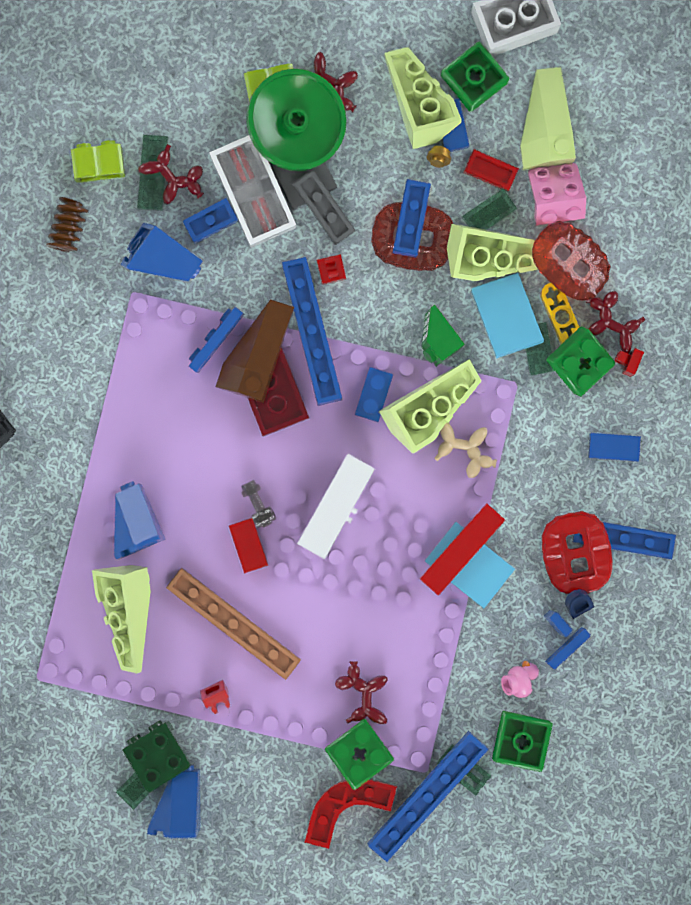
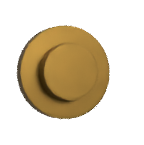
[426,146,451,168]

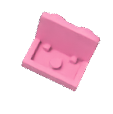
[528,163,586,225]

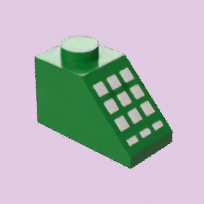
[421,305,465,367]

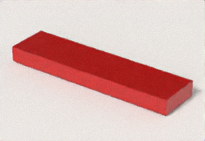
[419,503,505,596]

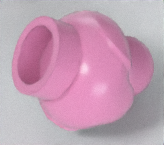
[501,661,539,698]

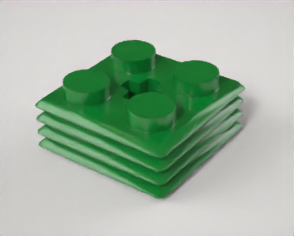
[441,41,509,112]
[546,326,616,397]
[492,711,553,772]
[325,719,394,790]

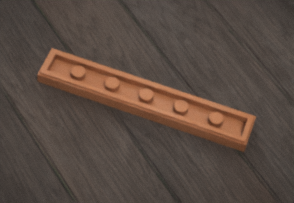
[166,568,301,680]

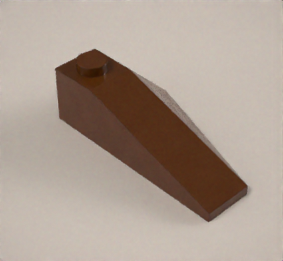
[215,299,294,403]

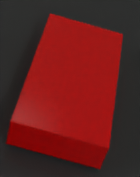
[463,149,519,192]
[229,518,269,573]

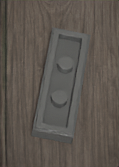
[292,169,356,245]

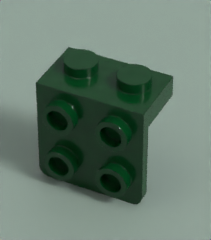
[122,720,190,792]

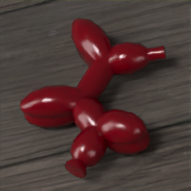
[313,52,358,113]
[138,144,204,205]
[586,291,645,354]
[335,661,388,724]

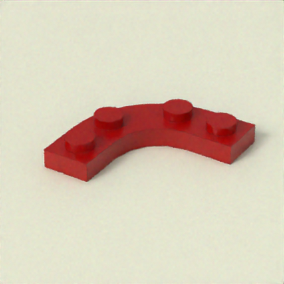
[304,779,397,849]

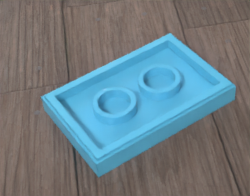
[471,273,544,359]
[425,522,515,609]

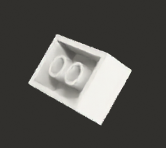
[471,0,561,56]

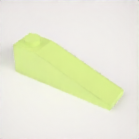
[384,47,461,149]
[520,67,576,170]
[447,224,553,281]
[379,359,481,453]
[92,565,151,673]

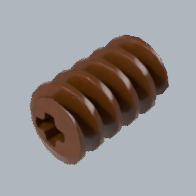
[46,197,89,253]

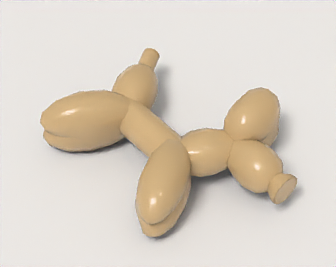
[434,423,497,478]

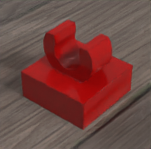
[317,254,346,285]
[614,348,644,377]
[200,680,230,714]

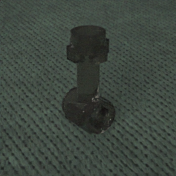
[241,480,276,528]

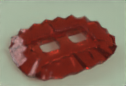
[371,202,453,271]
[532,221,611,301]

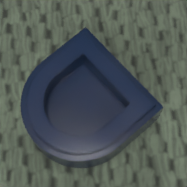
[565,589,595,619]

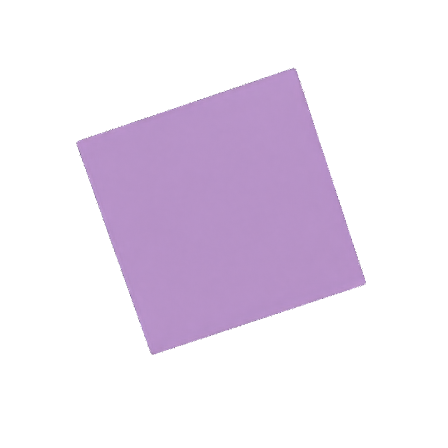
[37,292,517,773]

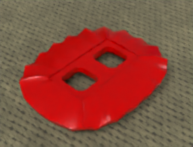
[541,511,613,594]

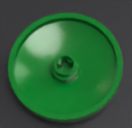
[246,69,346,171]

